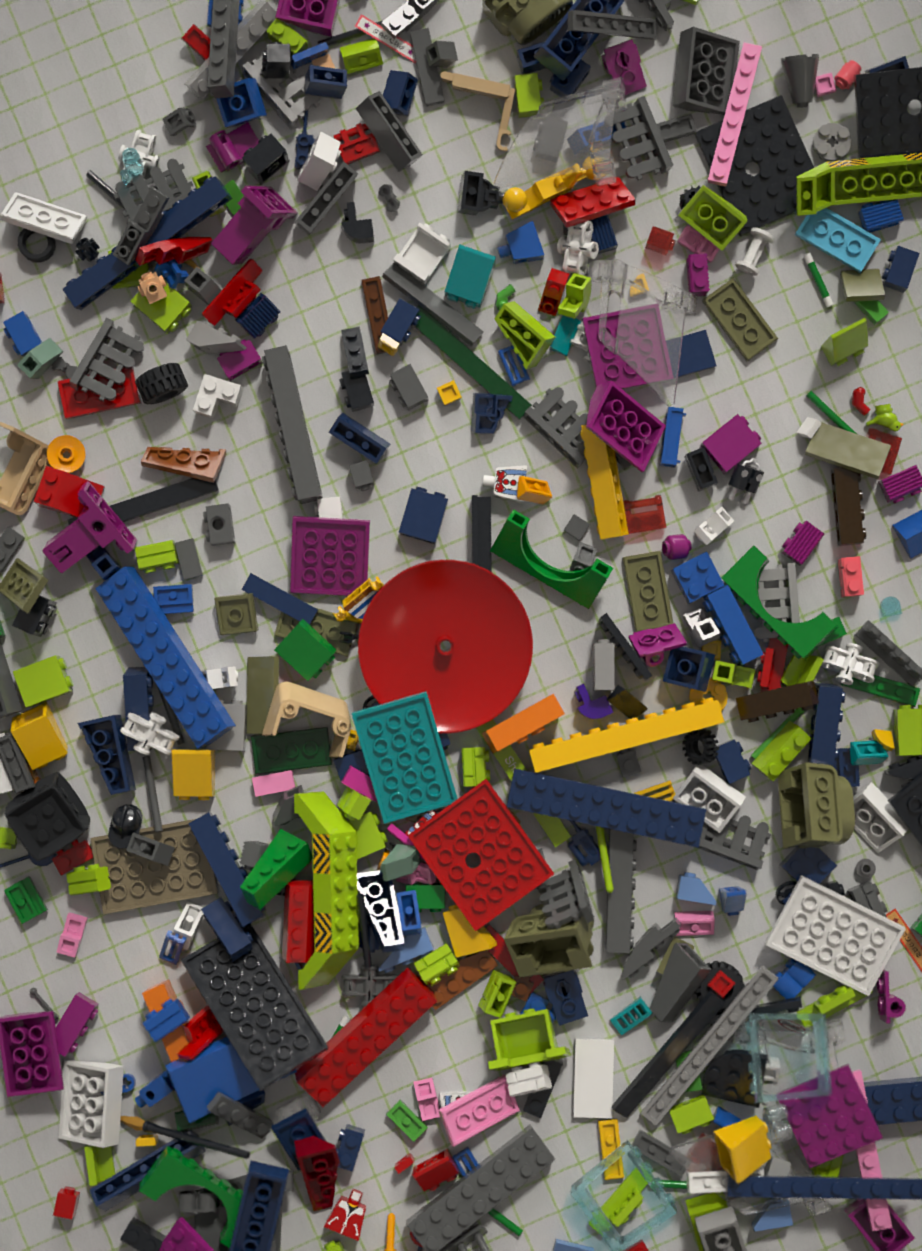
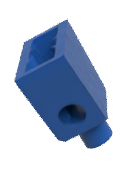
[497,221,544,264]
[135,1069,174,1108]

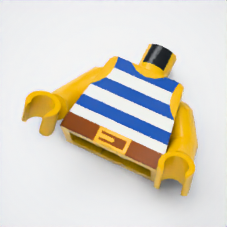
[333,576,384,623]

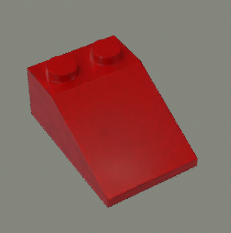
[34,466,105,518]

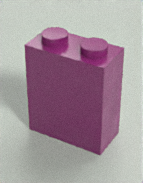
[700,414,762,474]

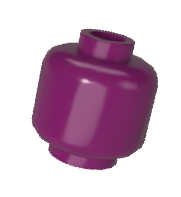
[662,534,692,560]

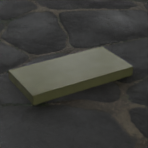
[702,278,778,361]
[805,422,891,479]
[623,551,674,632]
[0,558,49,613]
[274,607,358,657]
[247,656,279,734]

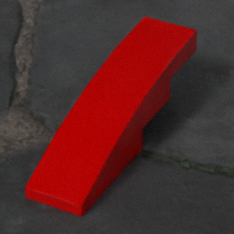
[135,237,213,266]

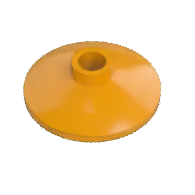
[47,435,86,473]

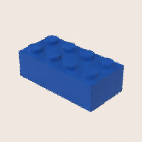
[702,585,764,666]

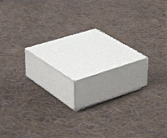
[797,417,822,439]

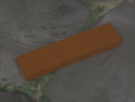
[361,276,388,354]

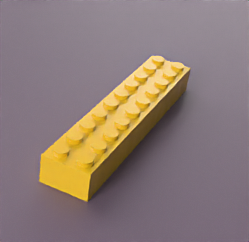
[529,697,724,773]

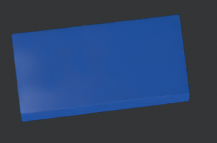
[892,510,922,559]

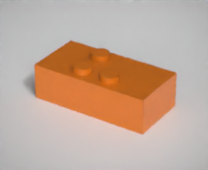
[481,694,565,754]
[142,979,189,1062]

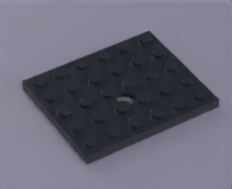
[854,67,922,159]
[694,95,827,237]

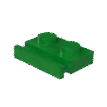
[4,876,48,924]

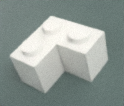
[297,132,341,191]
[193,374,243,419]

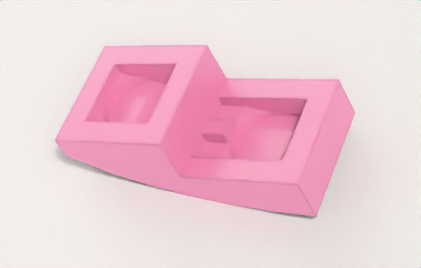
[677,225,719,262]
[252,770,296,797]
[396,863,436,885]
[57,912,88,958]
[413,1077,441,1121]

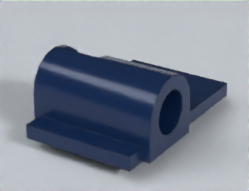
[543,970,588,1026]

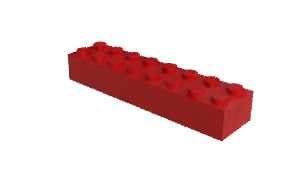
[295,967,437,1107]

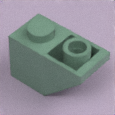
[17,338,64,379]
[380,844,420,881]

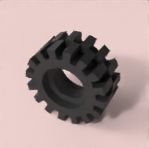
[682,729,719,765]

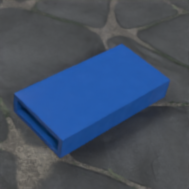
[165,1037,297,1123]

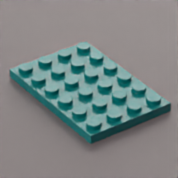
[351,691,458,824]

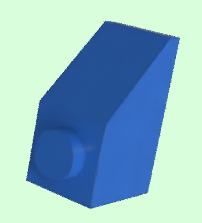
[396,890,422,936]

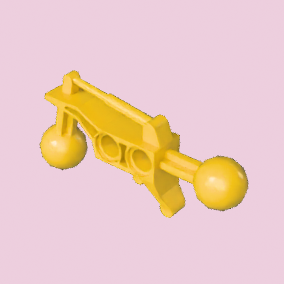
[503,156,606,220]

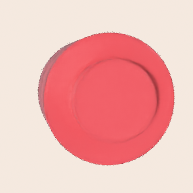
[834,60,862,90]

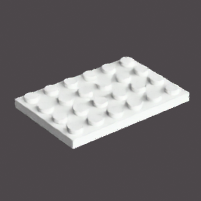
[765,875,906,996]

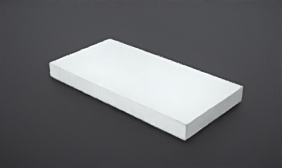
[0,192,87,244]
[573,1038,614,1118]

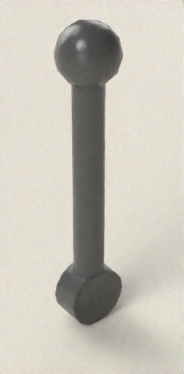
[30,988,59,1020]

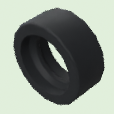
[18,228,56,263]

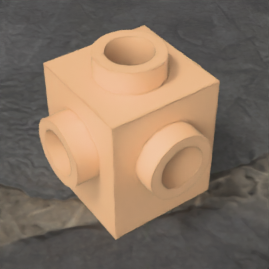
[138,271,167,304]

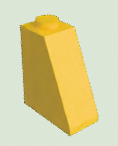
[443,904,497,958]

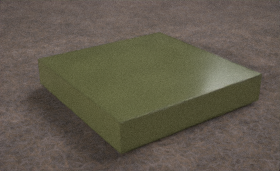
[840,269,885,302]
[214,593,258,635]

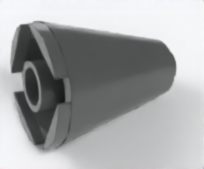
[781,54,819,108]

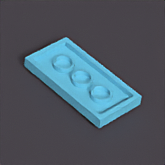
[795,208,881,273]

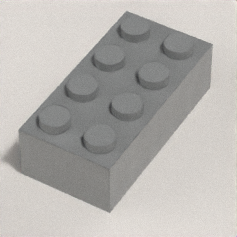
[695,1206,747,1251]

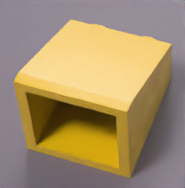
[11,701,68,770]
[172,750,216,800]
[714,1115,772,1184]

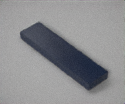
[241,573,318,625]

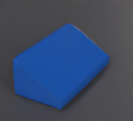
[712,1106,742,1128]

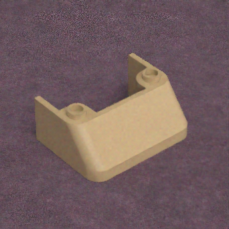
[0,422,49,515]
[262,682,351,758]

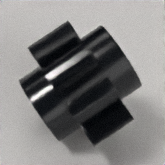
[75,238,100,261]

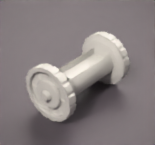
[735,228,775,276]

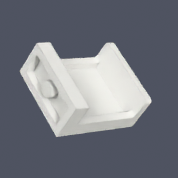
[393,222,451,285]

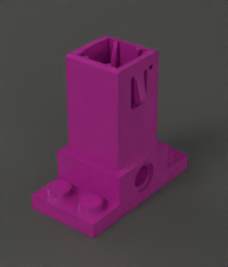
[211,186,298,265]
[42,481,137,573]

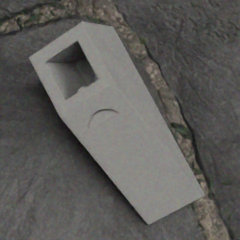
[186,320,246,354]

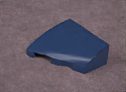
[471,393,513,434]

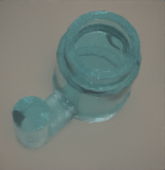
[120,148,144,185]

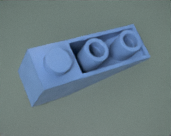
[378,927,434,973]

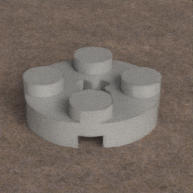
[813,123,852,162]

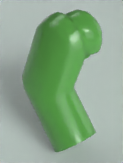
[496,284,516,310]

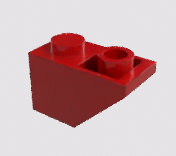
[538,268,569,316]

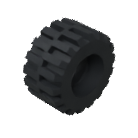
[135,363,188,405]
[695,961,745,1012]

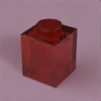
[645,226,676,255]

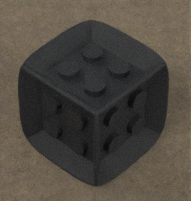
[4,772,90,861]

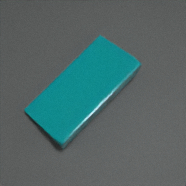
[549,315,581,356]
[850,740,889,765]

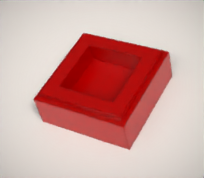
[707,970,735,998]
[395,1153,415,1174]

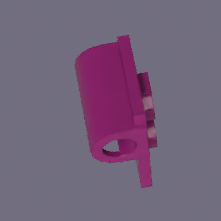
[601,39,647,97]
[206,122,259,173]
[628,623,687,667]
[877,970,906,1023]

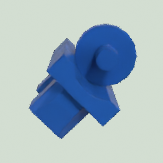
[154,259,189,289]

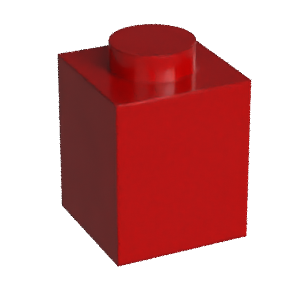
[53,1187,80,1220]

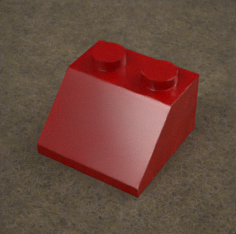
[413,1149,459,1192]

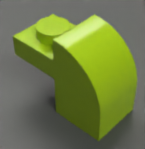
[558,273,592,319]
[712,660,756,688]

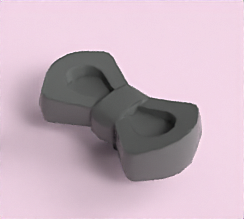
[378,184,400,212]
[52,356,77,379]

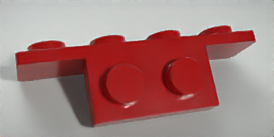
[202,258,263,326]
[757,638,788,692]
[177,1005,223,1060]

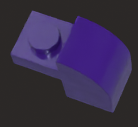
[574,684,614,719]

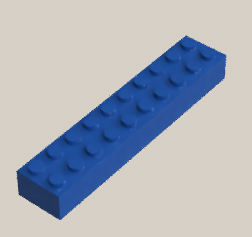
[95,566,236,749]

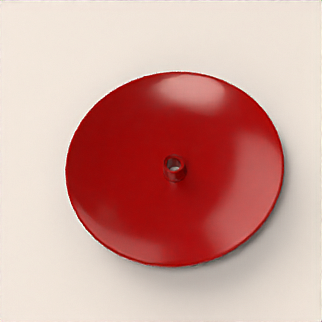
[358,560,533,733]

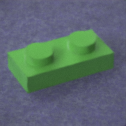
[386,1099,428,1142]

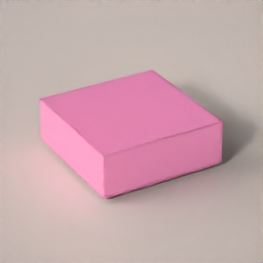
[815,72,837,97]

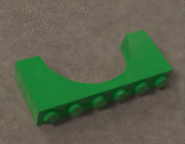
[490,509,613,609]
[721,545,838,660]
[139,1146,243,1248]

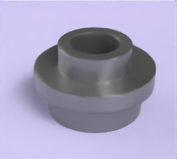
[856,859,876,878]

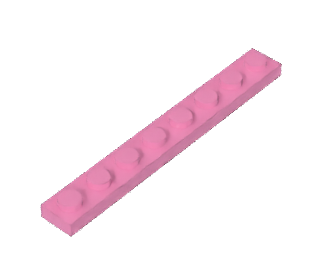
[708,43,762,187]
[852,1069,892,1231]

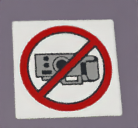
[772,1015,812,1037]

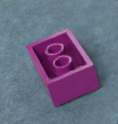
[844,1199,915,1251]

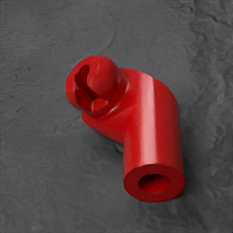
[852,387,871,416]

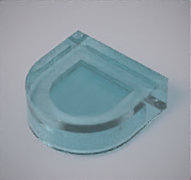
[880,596,902,617]

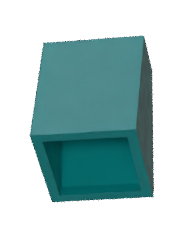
[444,244,496,309]

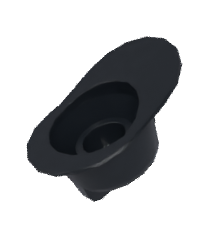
[108,804,143,849]

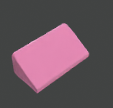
[675,911,715,936]

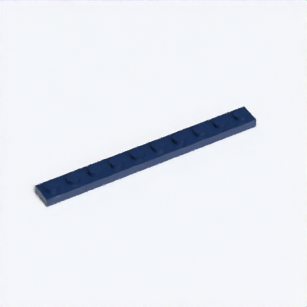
[727,1175,922,1200]

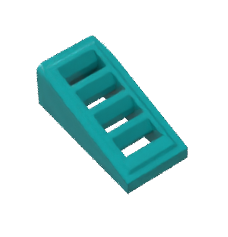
[610,996,653,1036]

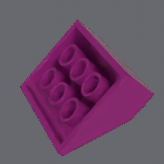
[275,0,340,37]
[586,380,666,472]
[0,1011,64,1097]

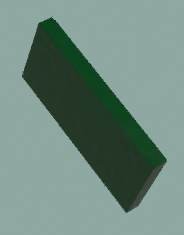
[251,727,332,774]

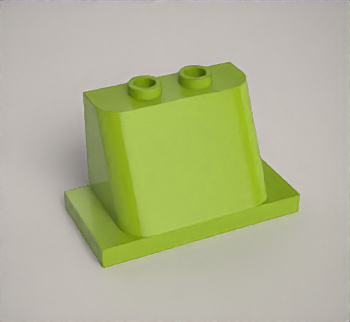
[488,1008,571,1072]

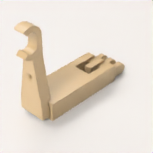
[441,71,516,151]

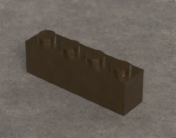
[831,468,866,546]
[736,680,819,723]

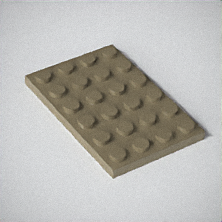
[90,819,218,914]

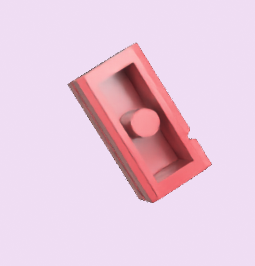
[837,556,864,598]

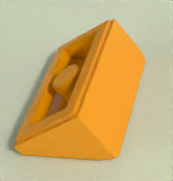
[517,476,552,504]

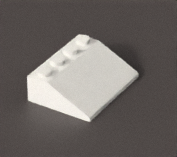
[59,1060,124,1148]

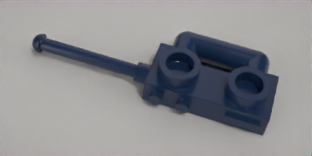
[295,109,316,170]
[568,820,601,866]

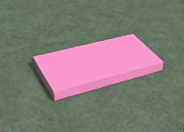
[438,1075,520,1146]

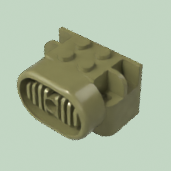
[482,0,573,45]
[778,763,855,849]
[504,904,594,977]

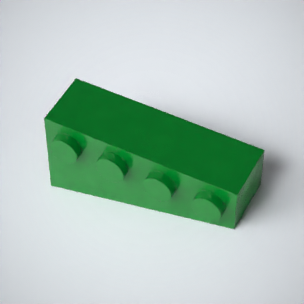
[240,829,313,910]

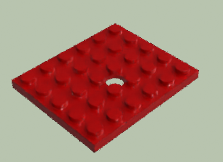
[407,779,555,932]

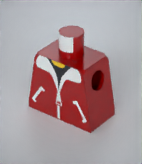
[324,1189,366,1241]

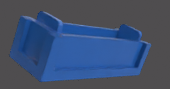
[660,407,686,468]

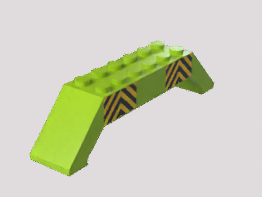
[796,153,922,216]
[294,791,359,990]

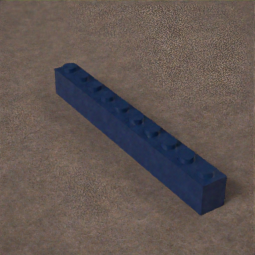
[62,176,233,310]

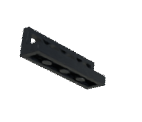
[472,495,492,572]

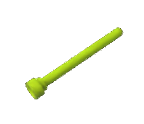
[595,826,614,893]

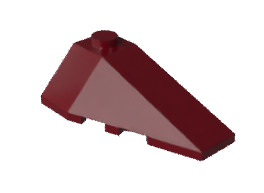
[294,1136,340,1211]

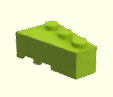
[494,301,556,370]

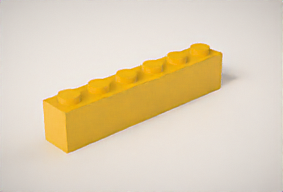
[581,425,629,540]

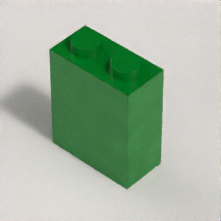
[274,619,336,681]

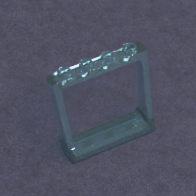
[746,1014,832,1103]
[570,1140,677,1251]

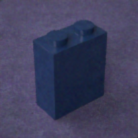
[399,487,448,545]

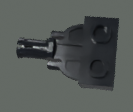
[457,171,505,216]

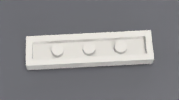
[686,1168,764,1194]

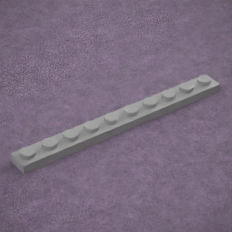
[641,965,778,1125]

